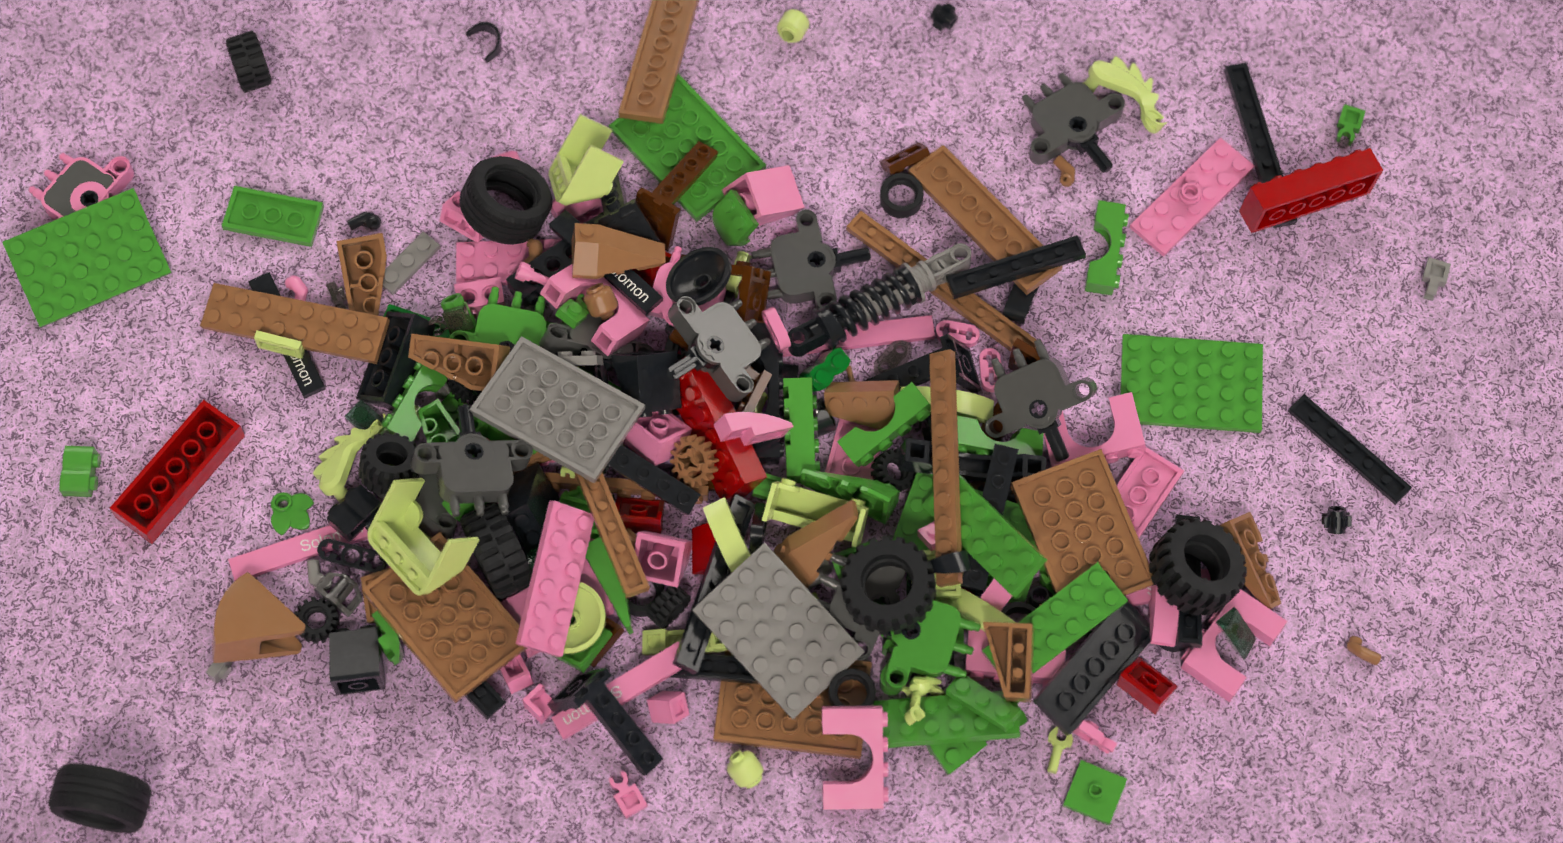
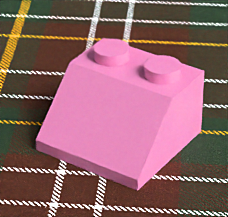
[623,411,692,466]

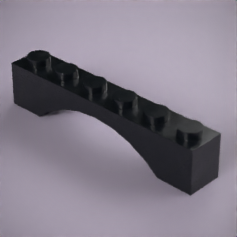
[750,323,784,465]
[898,438,1046,485]

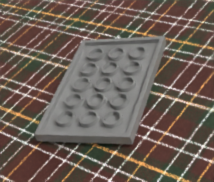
[469,336,645,483]
[692,543,865,719]

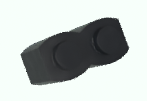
[327,485,382,542]

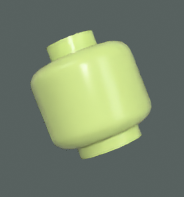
[777,9,809,43]
[727,751,764,788]

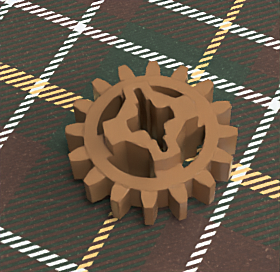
[670,434,719,488]

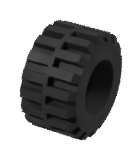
[225,30,272,93]
[358,432,422,496]

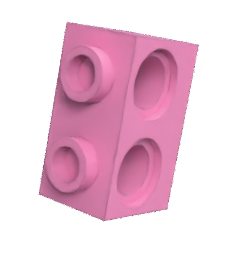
[439,191,484,243]
[454,277,505,319]

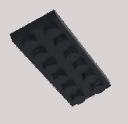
[1032,602,1150,736]

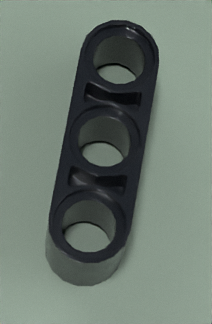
[1003,283,1039,325]

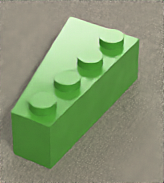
[783,377,820,483]
[418,399,460,443]

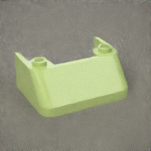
[548,114,624,206]
[367,478,480,595]
[762,478,869,547]

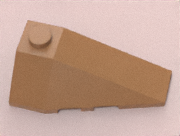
[571,223,666,279]
[336,233,387,316]
[408,334,510,391]
[773,500,859,588]
[1220,512,1281,609]

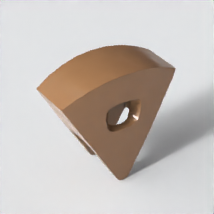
[212,572,305,663]

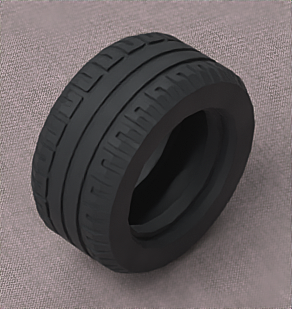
[459,156,552,245]
[48,763,152,833]

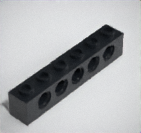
[506,212,604,309]
[961,444,1019,593]

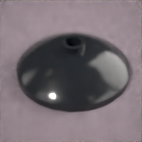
[666,247,732,306]

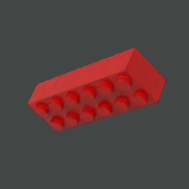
[1239,148,1383,233]
[677,356,767,502]
[110,400,245,544]

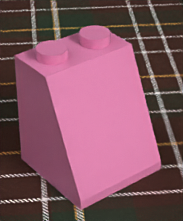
[722,165,805,226]
[635,530,692,588]

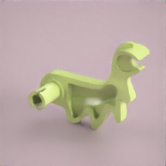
[1083,56,1167,134]
[313,413,386,504]

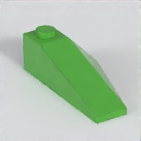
[800,469,900,524]
[585,536,634,635]

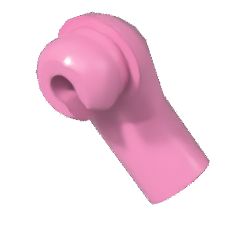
[285,275,308,301]

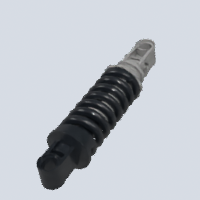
[788,243,971,357]

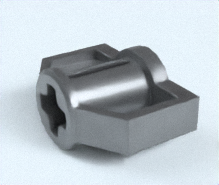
[314,572,363,617]

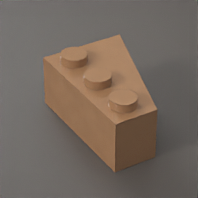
[824,380,900,430]
[983,622,1034,702]

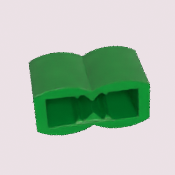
[799,348,851,392]

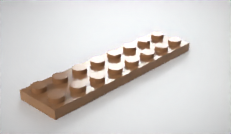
[618,0,699,124]
[908,145,1063,295]
[200,283,390,364]

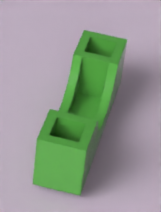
[1085,200,1129,296]
[380,362,448,441]
[837,382,931,468]
[957,416,1044,456]

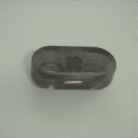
[873,340,912,376]

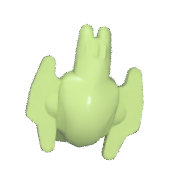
[901,675,945,725]

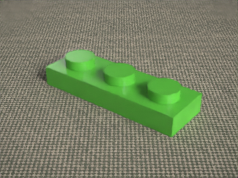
[946,676,1021,732]

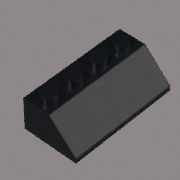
[356,311,436,411]

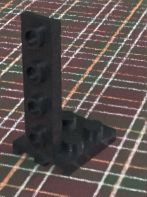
[594,171,661,243]
[864,334,982,393]
[602,442,701,515]
[547,668,663,776]

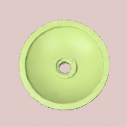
[563,582,606,654]

